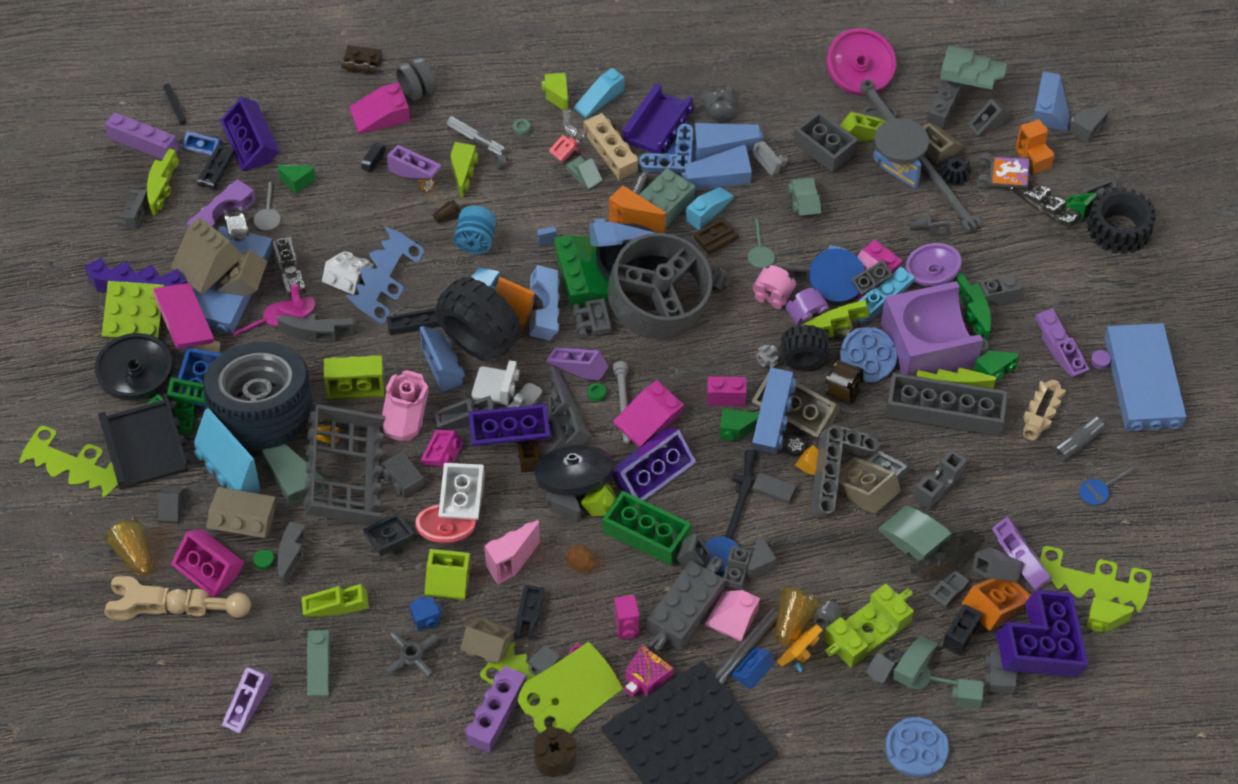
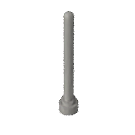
[613,361,631,444]

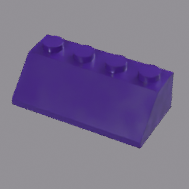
[220,96,280,171]
[468,404,550,446]
[612,428,696,501]

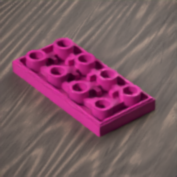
[153,283,214,349]

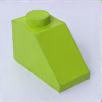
[541,73,568,111]
[581,482,617,517]
[1086,597,1134,633]

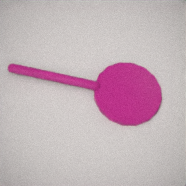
[232,303,287,336]

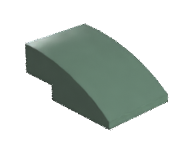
[878,505,951,564]

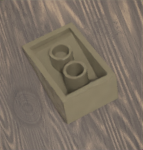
[837,457,901,514]

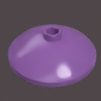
[906,243,962,286]

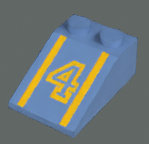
[873,148,922,189]

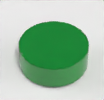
[587,383,606,402]
[254,549,274,570]

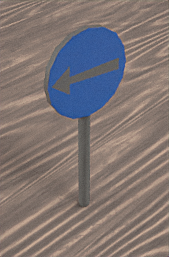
[1079,467,1136,506]

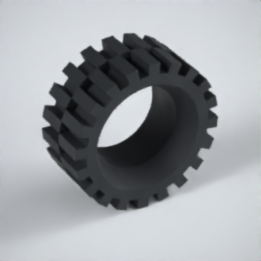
[1087,187,1156,254]

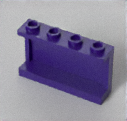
[622,83,695,154]

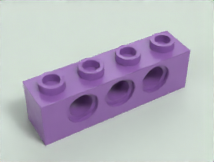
[465,666,527,753]

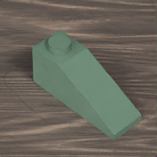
[307,630,331,697]

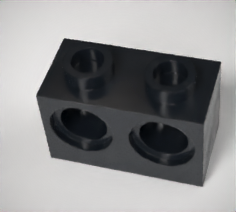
[943,604,982,656]

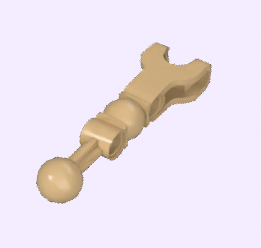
[104,576,251,621]

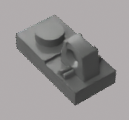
[867,451,909,484]

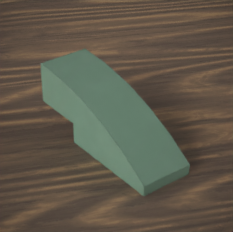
[893,636,939,688]

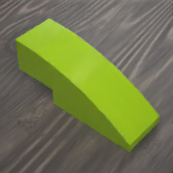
[302,584,369,617]

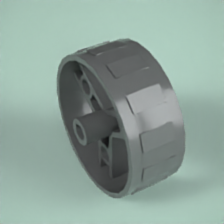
[608,233,712,339]

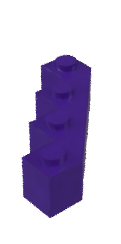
[85,258,187,293]

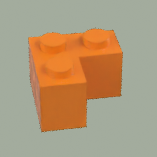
[1015,119,1054,174]

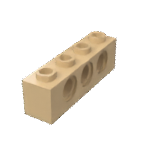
[584,113,639,180]

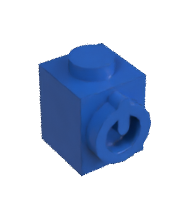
[409,597,442,631]

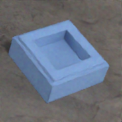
[537,226,557,246]

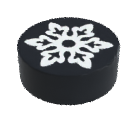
[785,436,805,456]

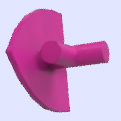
[276,284,315,318]

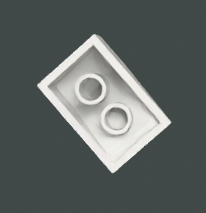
[438,463,485,520]

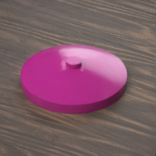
[826,29,896,95]

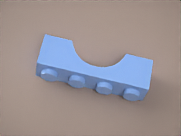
[529,265,560,341]

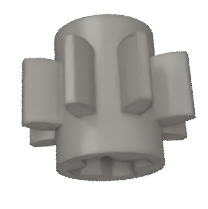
[756,344,780,368]

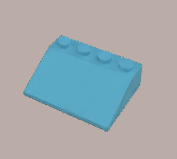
[194,408,261,493]

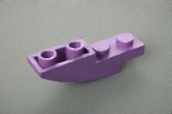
[1035,308,1090,377]
[992,517,1052,590]

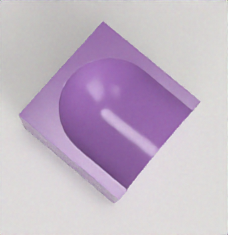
[881,281,983,376]

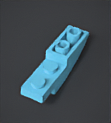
[856,267,914,324]

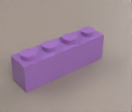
[105,112,179,160]

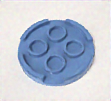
[840,327,897,383]
[885,717,949,778]

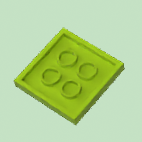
[102,281,165,339]

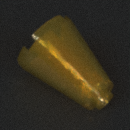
[103,517,153,575]
[774,587,820,647]

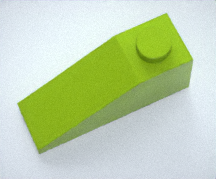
[840,112,887,142]

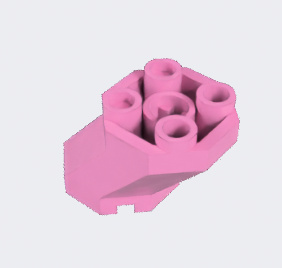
[382,370,428,441]

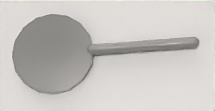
[253,182,281,231]

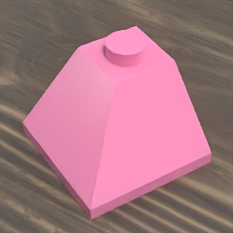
[705,590,760,642]

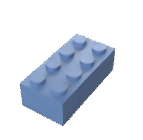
[752,367,797,454]

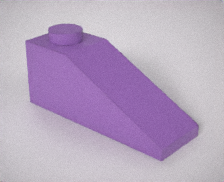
[387,145,442,179]
[546,347,609,380]
[222,667,273,733]

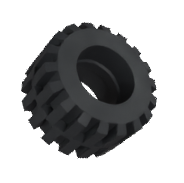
[781,325,829,370]

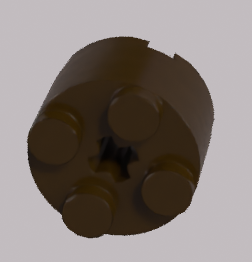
[825,360,865,404]
[533,726,576,777]

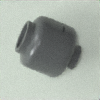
[813,600,843,630]

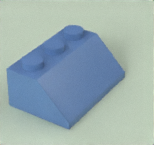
[420,326,465,393]

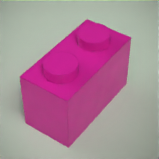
[707,376,746,406]
[614,595,639,639]

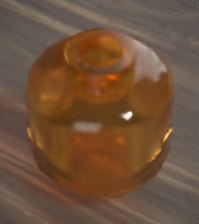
[565,544,596,574]

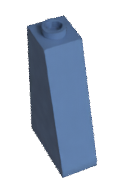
[694,123,763,161]
[681,145,752,189]

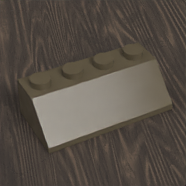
[752,373,840,438]

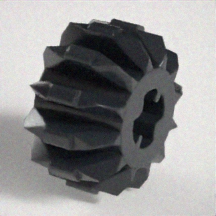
[940,155,971,186]

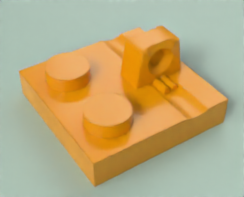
[777,624,822,667]

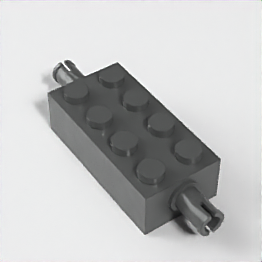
[646,556,725,654]

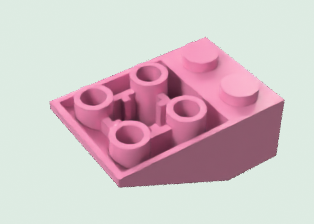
[485,520,540,584]

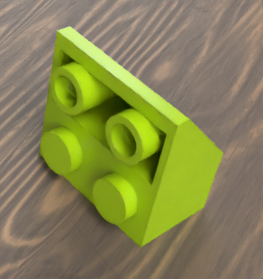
[425,549,471,600]

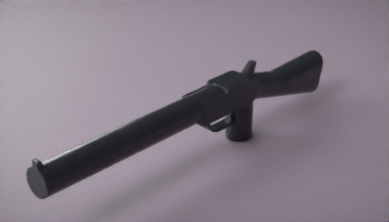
[725,450,758,541]

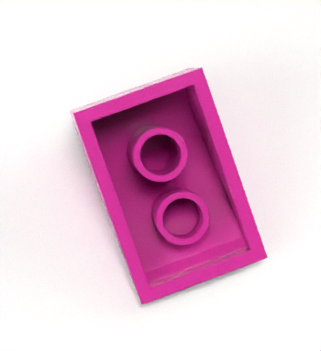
[349,82,410,134]
[854,239,902,301]
[613,380,684,448]

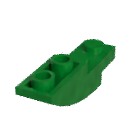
[954,272,991,341]

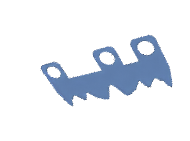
[346,227,424,324]

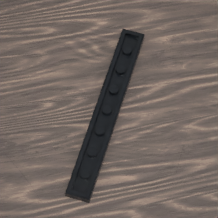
[386,296,537,335]

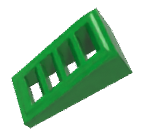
[167,377,206,404]

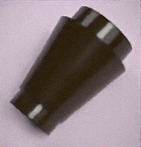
[432,200,461,223]

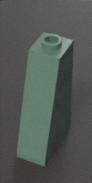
[259,443,325,506]

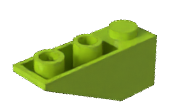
[450,142,479,198]

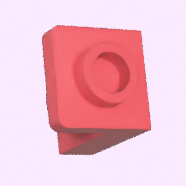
[549,135,580,163]

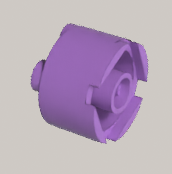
[786,288,830,326]

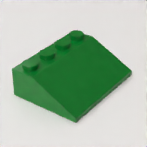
[554,235,624,309]

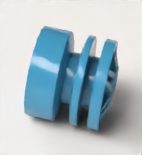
[454,206,497,254]

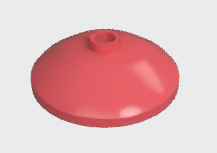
[416,504,476,543]

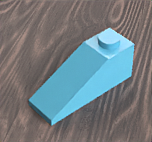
[574,68,625,118]
[686,187,734,230]

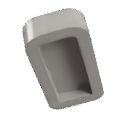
[753,141,788,175]
[508,383,542,408]

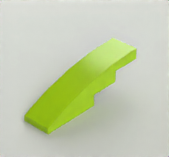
[803,300,870,337]
[916,367,996,389]

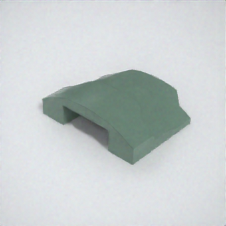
[940,45,1008,89]

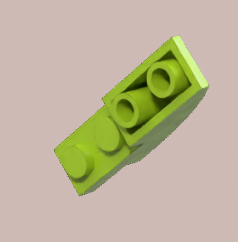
[147,148,179,216]

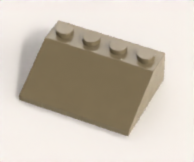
[171,217,243,295]

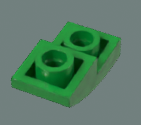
[174,401,196,434]

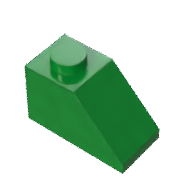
[719,409,759,441]

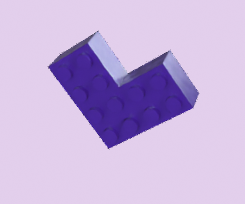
[996,590,1089,677]

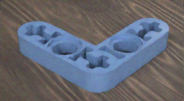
[639,124,694,173]

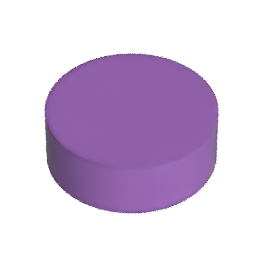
[1091,350,1111,369]

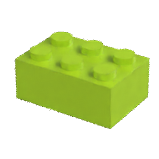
[324,355,385,399]

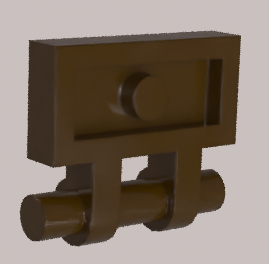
[341,45,382,74]

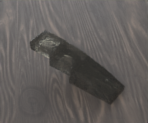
[1011,180,1081,228]

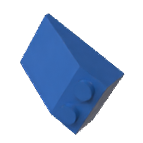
[174,347,222,406]

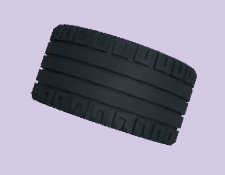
[203,342,314,450]

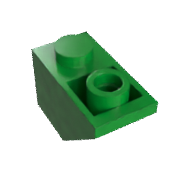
[973,350,1019,382]

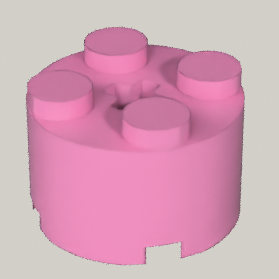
[753,266,796,309]

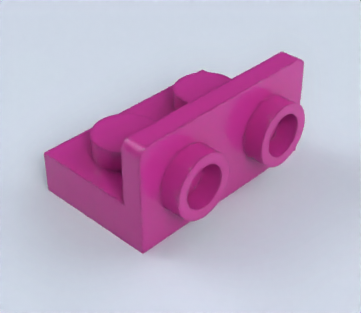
[421,430,463,470]

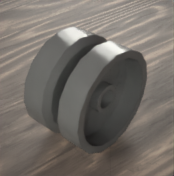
[395,57,436,102]

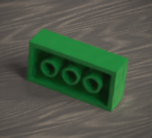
[602,491,692,566]

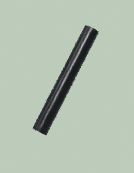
[163,83,187,125]

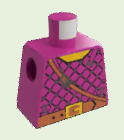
[624,645,673,697]

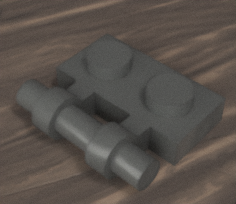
[572,298,612,338]

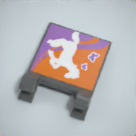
[978,153,1030,189]

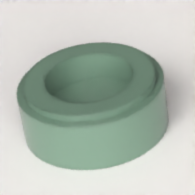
[513,119,531,136]

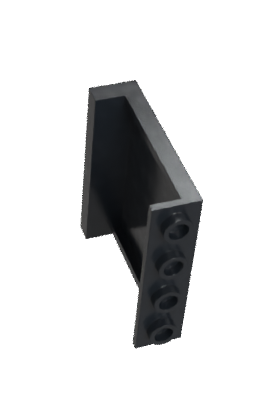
[98,394,191,490]

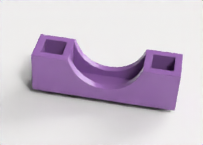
[187,179,255,230]

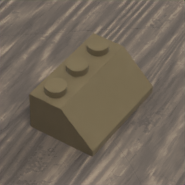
[206,487,276,538]

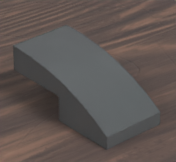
[929,569,970,607]

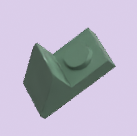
[566,156,603,191]

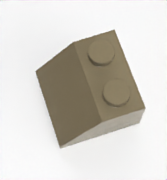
[460,617,516,663]

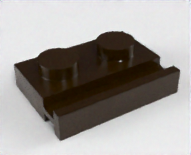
[693,217,739,255]

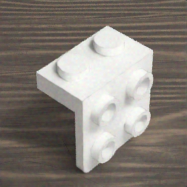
[322,252,374,295]
[472,360,520,405]

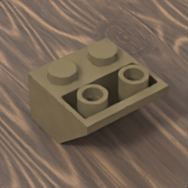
[923,123,964,166]
[217,249,267,297]

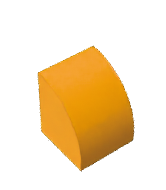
[795,445,818,475]

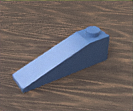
[1033,71,1070,131]
[589,218,655,246]

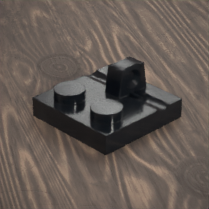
[363,512,416,556]

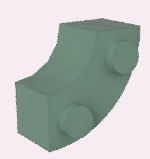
[787,178,821,216]

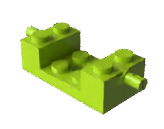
[824,584,914,668]

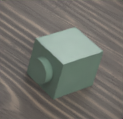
[952,679,983,710]

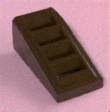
[516,440,540,473]

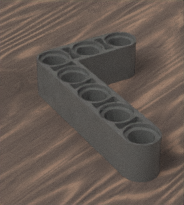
[811,424,879,519]

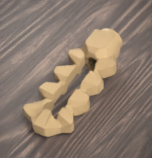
[1023,379,1066,441]

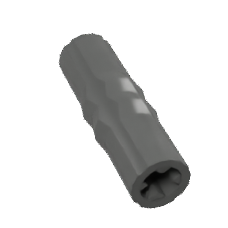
[1053,417,1105,461]

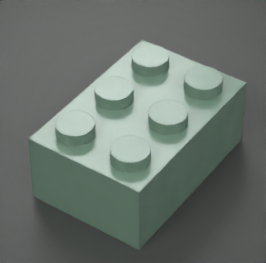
[639,168,695,228]

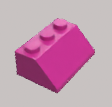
[171,529,244,598]

